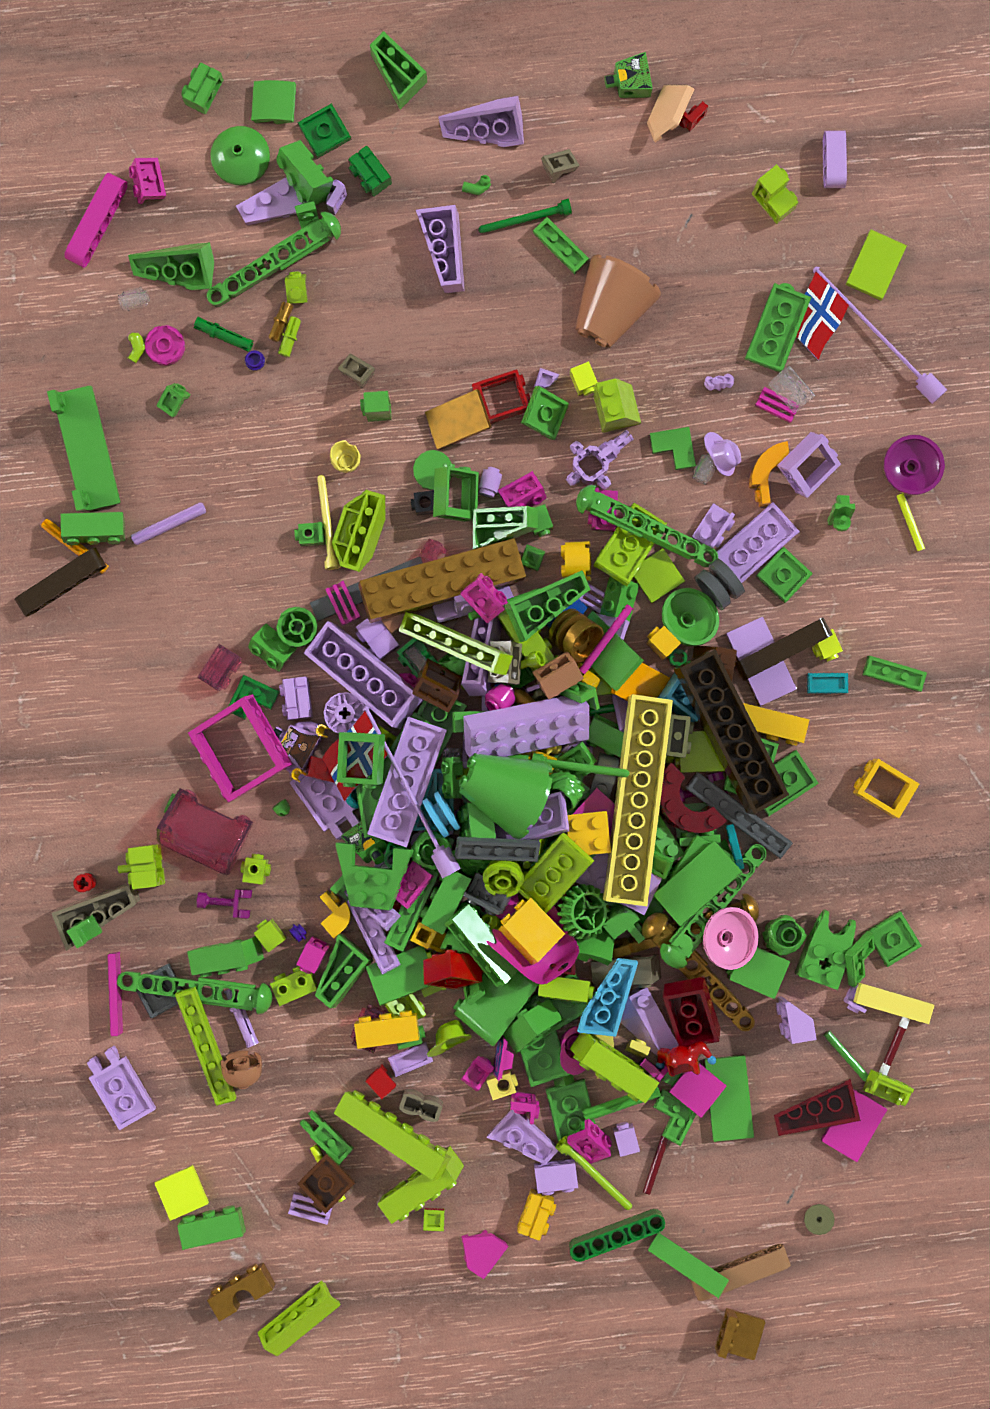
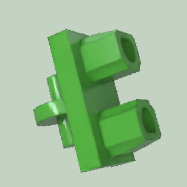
[827,495,855,532]

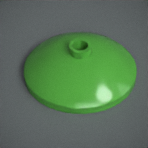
[210,126,270,186]
[662,588,719,646]

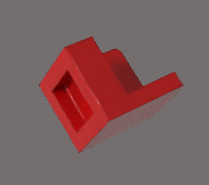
[365,1064,396,1099]

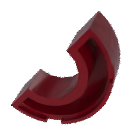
[659,763,727,833]

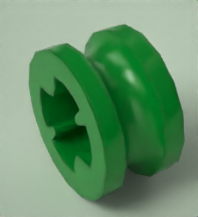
[668,649,687,667]

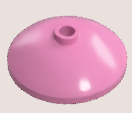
[703,907,758,970]

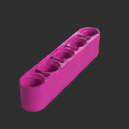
[64,173,128,268]

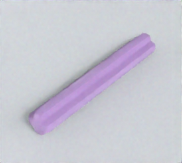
[131,503,206,545]

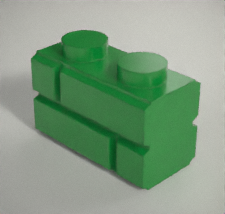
[348,146,392,197]

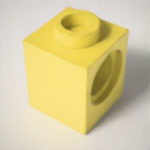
[486,1069,519,1100]

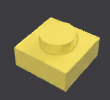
[625,1039,651,1058]

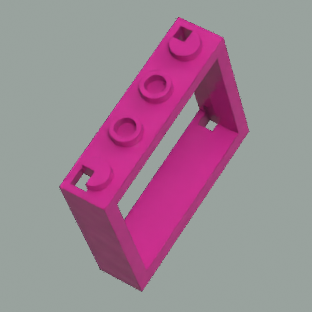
[188,694,293,803]

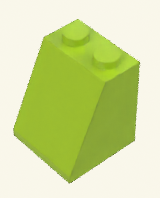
[593,378,641,433]

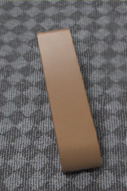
[690,1244,791,1301]

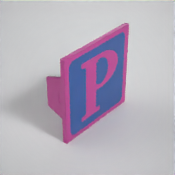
[493,1035,514,1081]

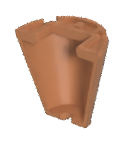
[575,254,661,348]

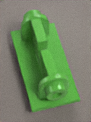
[441,757,463,799]

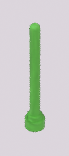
[532,753,630,777]

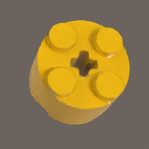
[561,541,591,582]

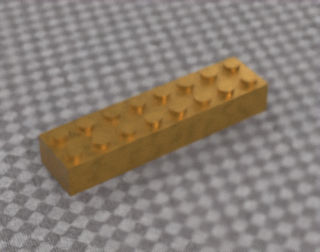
[358,538,526,623]

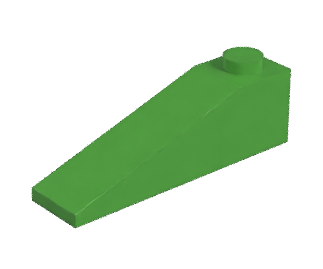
[128,242,214,290]

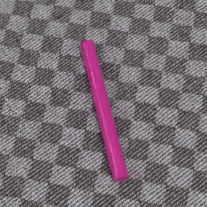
[579,604,633,674]

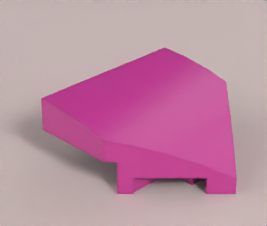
[461,1230,509,1279]

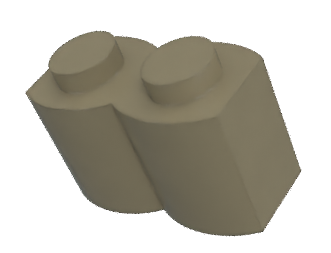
[399,1089,443,1122]

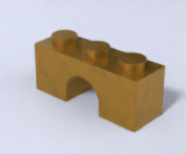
[207,1262,276,1322]

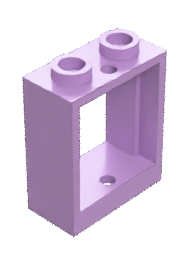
[777,432,841,498]

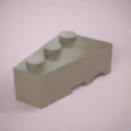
[591,954,661,988]

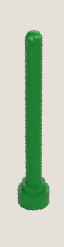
[478,198,572,234]

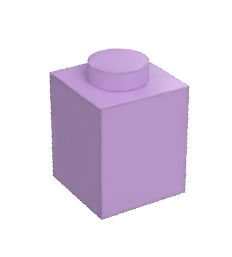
[613,1122,640,1157]

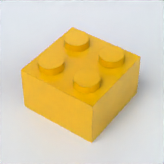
[565,811,611,855]

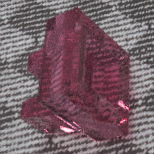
[419,539,447,561]

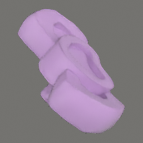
[704,374,734,391]

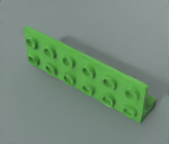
[47,385,121,512]

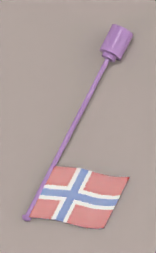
[796,267,947,404]
[322,706,461,879]

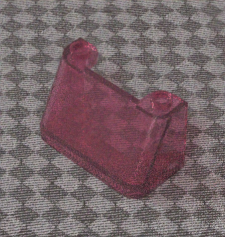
[156,788,253,875]

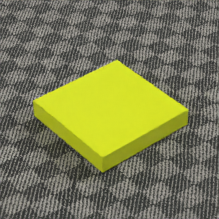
[155,1165,209,1221]

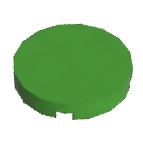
[413,450,452,490]

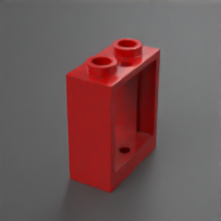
[472,369,530,424]

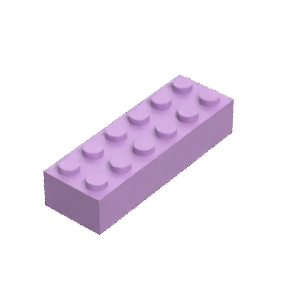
[304,621,423,729]
[463,696,589,758]

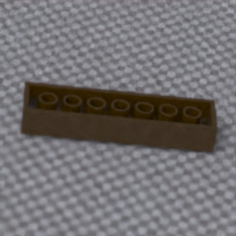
[673,649,789,815]

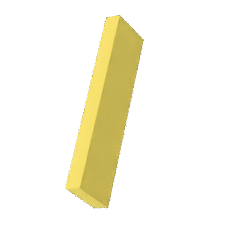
[853,982,934,1024]

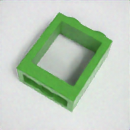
[433,464,479,522]
[337,732,385,788]

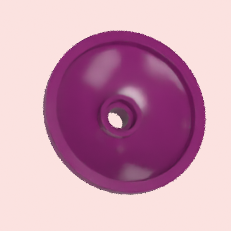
[884,435,945,495]

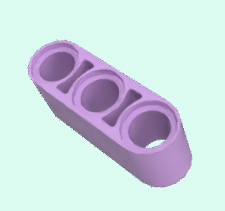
[823,131,847,188]

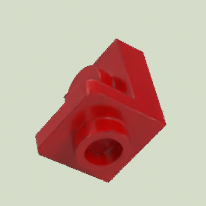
[679,101,708,131]

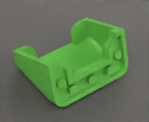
[453,971,539,1046]

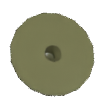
[804,1204,835,1235]

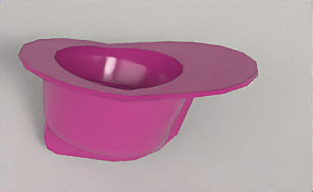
[560,1026,585,1075]

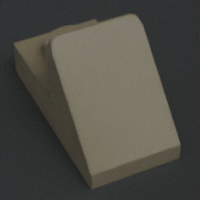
[541,149,580,183]
[338,353,375,388]

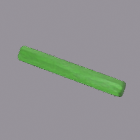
[582,1087,660,1120]

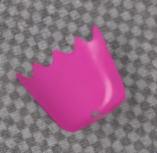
[486,900,580,985]

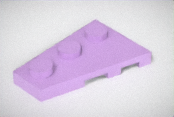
[236,178,303,225]
[486,1110,558,1165]

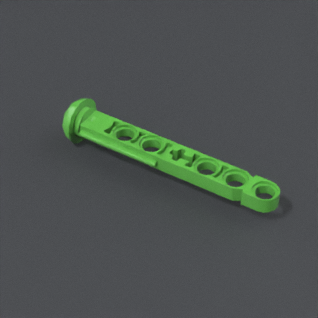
[207,212,341,307]
[576,485,718,568]
[660,844,767,969]
[117,971,272,1015]

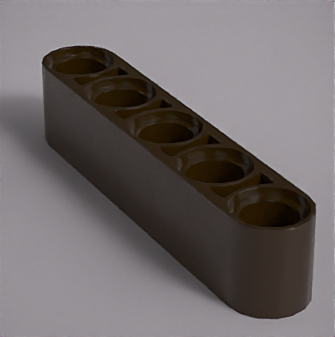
[14,548,107,617]
[735,617,833,681]

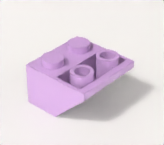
[776,996,817,1044]

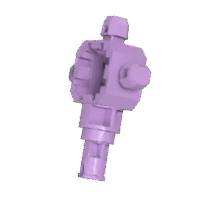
[566,430,634,490]

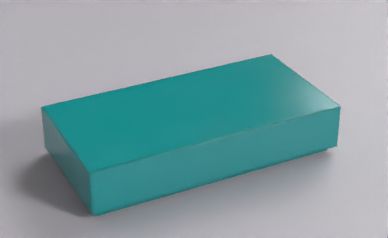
[807,673,848,694]
[726,824,744,869]

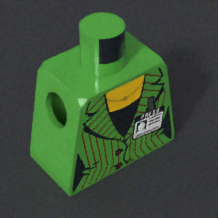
[604,52,653,98]
[341,822,388,865]

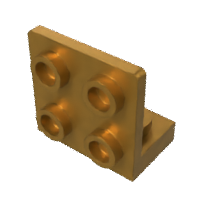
[715,1308,765,1360]

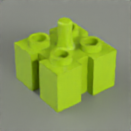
[118,844,165,889]

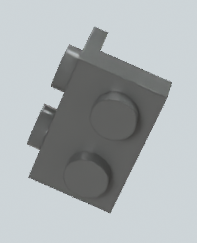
[463,872,512,916]

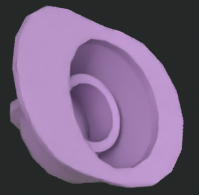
[704,432,741,476]

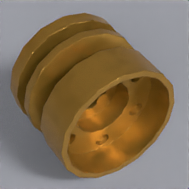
[549,609,604,662]

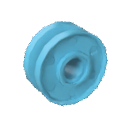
[422,791,461,838]

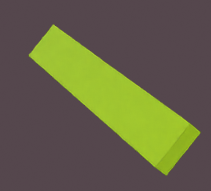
[175,987,237,1106]

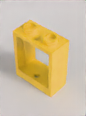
[853,759,920,819]

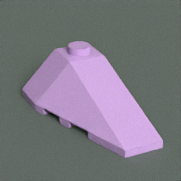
[438,96,524,147]
[620,987,678,1063]

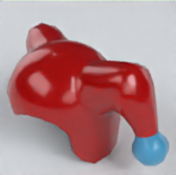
[656,1041,716,1077]

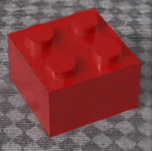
[423,950,482,990]

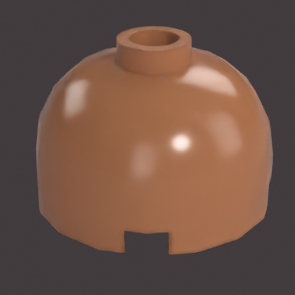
[221,1050,262,1089]

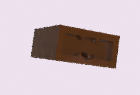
[412,658,463,713]

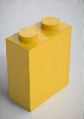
[498,898,565,965]

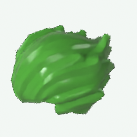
[549,770,585,811]
[411,830,452,871]
[762,915,807,956]

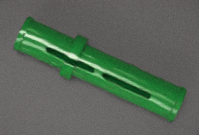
[193,316,254,352]

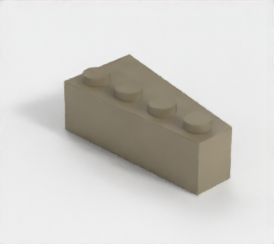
[51,883,140,951]

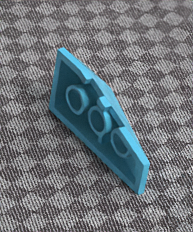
[577,958,638,1037]

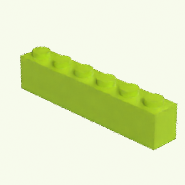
[399,612,513,675]
[334,1090,451,1181]

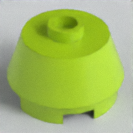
[483,860,524,897]

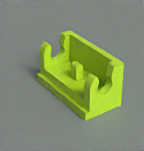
[862,1069,914,1106]

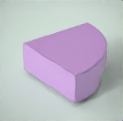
[534,368,559,389]

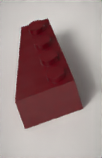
[774,1079,861,1136]

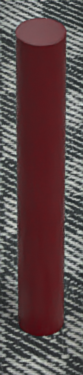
[643,1136,668,1195]

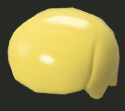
[330,440,361,473]

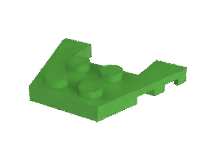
[336,842,414,910]

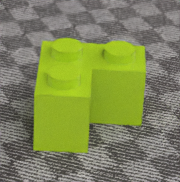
[752,164,799,224]

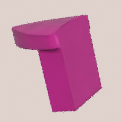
[639,1058,668,1082]

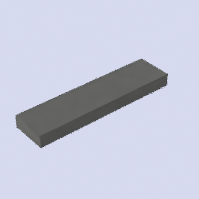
[455,837,541,862]

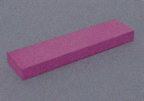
[107,952,123,1036]

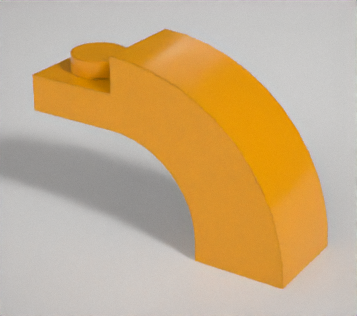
[749,441,789,507]

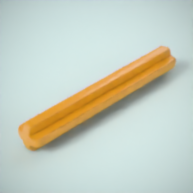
[41,519,109,574]

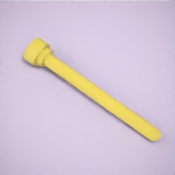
[317,475,341,570]

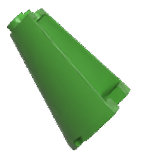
[459,753,553,839]

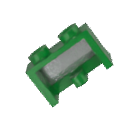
[397,638,439,678]

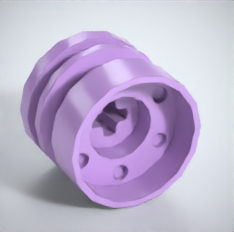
[324,692,366,733]

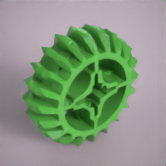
[557,884,611,940]

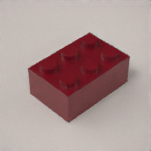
[663,977,720,1047]

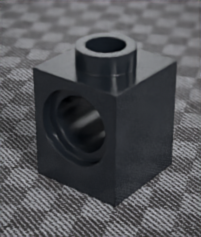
[410,490,434,516]

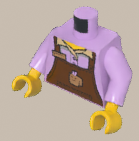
[274,721,330,783]

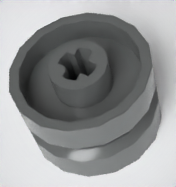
[694,558,745,610]

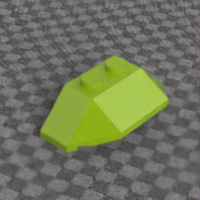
[332,490,385,572]

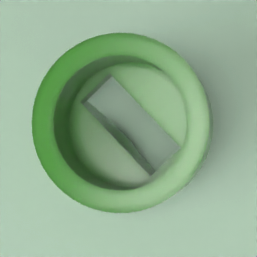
[272,799,290,817]

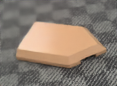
[647,85,694,143]

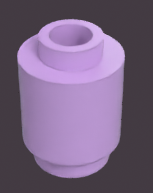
[478,467,502,498]

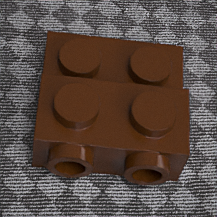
[297,1153,356,1214]

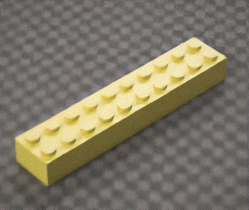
[603,694,673,906]

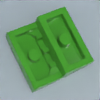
[251,80,296,124]
[575,921,614,966]

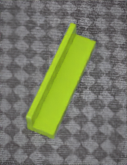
[257,1281,341,1356]

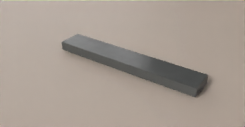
[310,556,423,621]
[685,771,793,859]

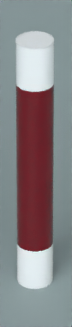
[879,1017,910,1076]

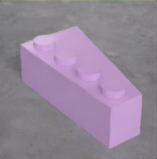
[416,205,465,293]

